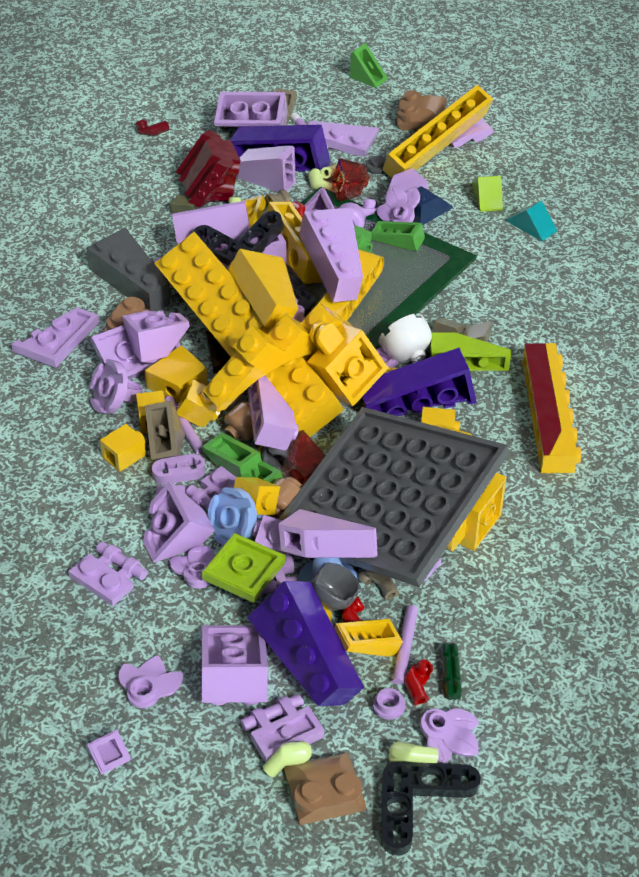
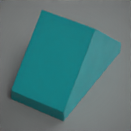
[506,200,557,241]

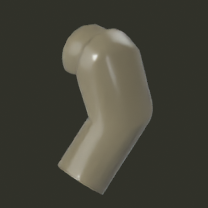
[358,569,399,600]

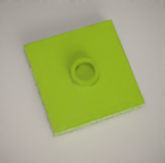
[202,533,286,603]

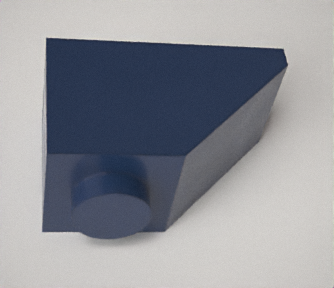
[413,186,453,226]

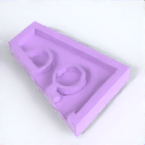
[308,121,379,157]
[11,307,99,368]

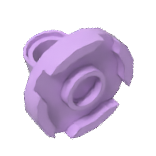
[90,359,143,414]

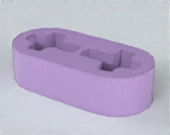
[152,454,205,484]

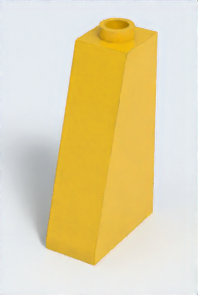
[229,249,298,328]

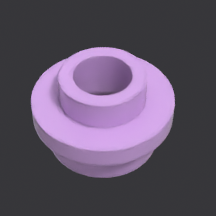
[373,688,406,720]

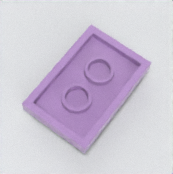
[91,311,181,380]

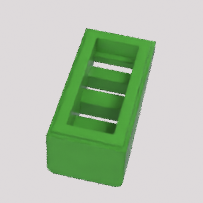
[371,221,425,251]

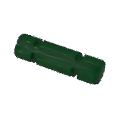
[441,643,462,700]

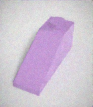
[248,375,298,451]

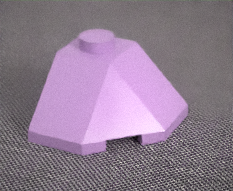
[122,310,190,363]
[143,482,215,563]

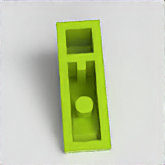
[429,332,511,371]

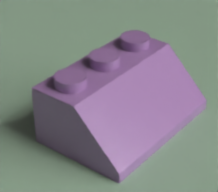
[214,92,288,127]
[172,201,250,251]

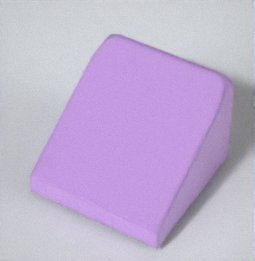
[84,730,132,775]

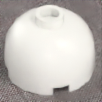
[378,314,432,363]

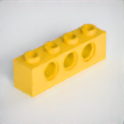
[266,202,323,284]

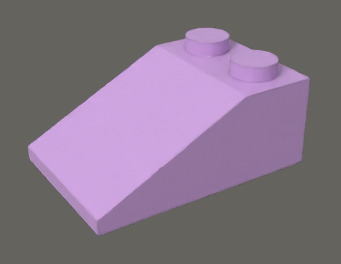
[202,625,268,705]

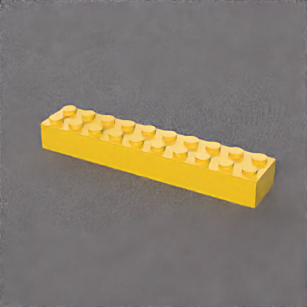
[154,232,344,443]

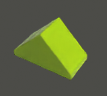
[472,176,503,212]

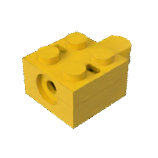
[307,320,388,406]
[446,473,507,552]

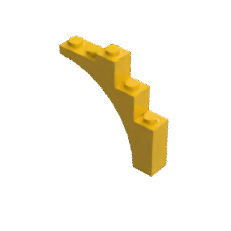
[202,303,353,410]

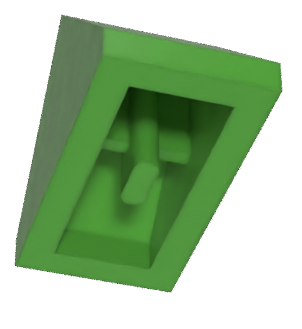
[350,43,388,88]

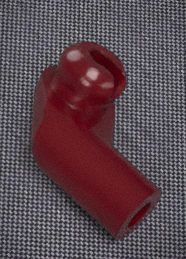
[135,119,170,136]

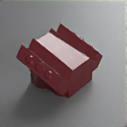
[175,130,241,208]

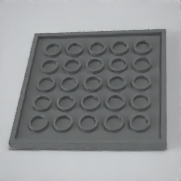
[279,407,510,587]

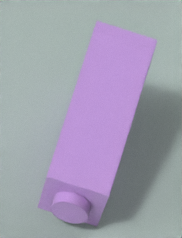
[237,146,296,192]

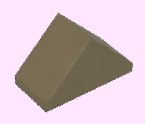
[145,401,185,461]

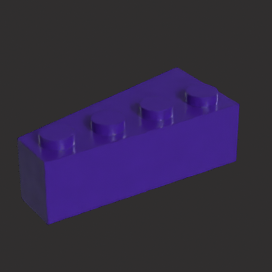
[231,124,331,173]
[362,348,477,416]
[247,581,364,706]

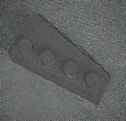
[86,228,171,311]

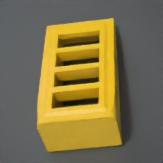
[334,619,403,657]

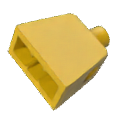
[145,345,208,403]

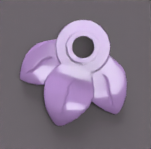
[377,186,420,222]
[170,545,215,589]
[119,656,183,708]
[420,708,479,764]

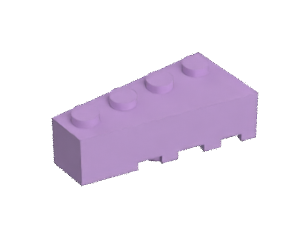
[299,207,363,302]

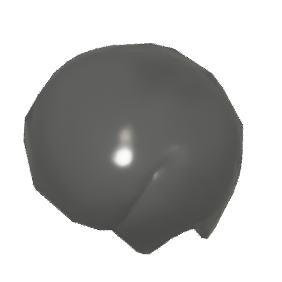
[311,562,361,611]

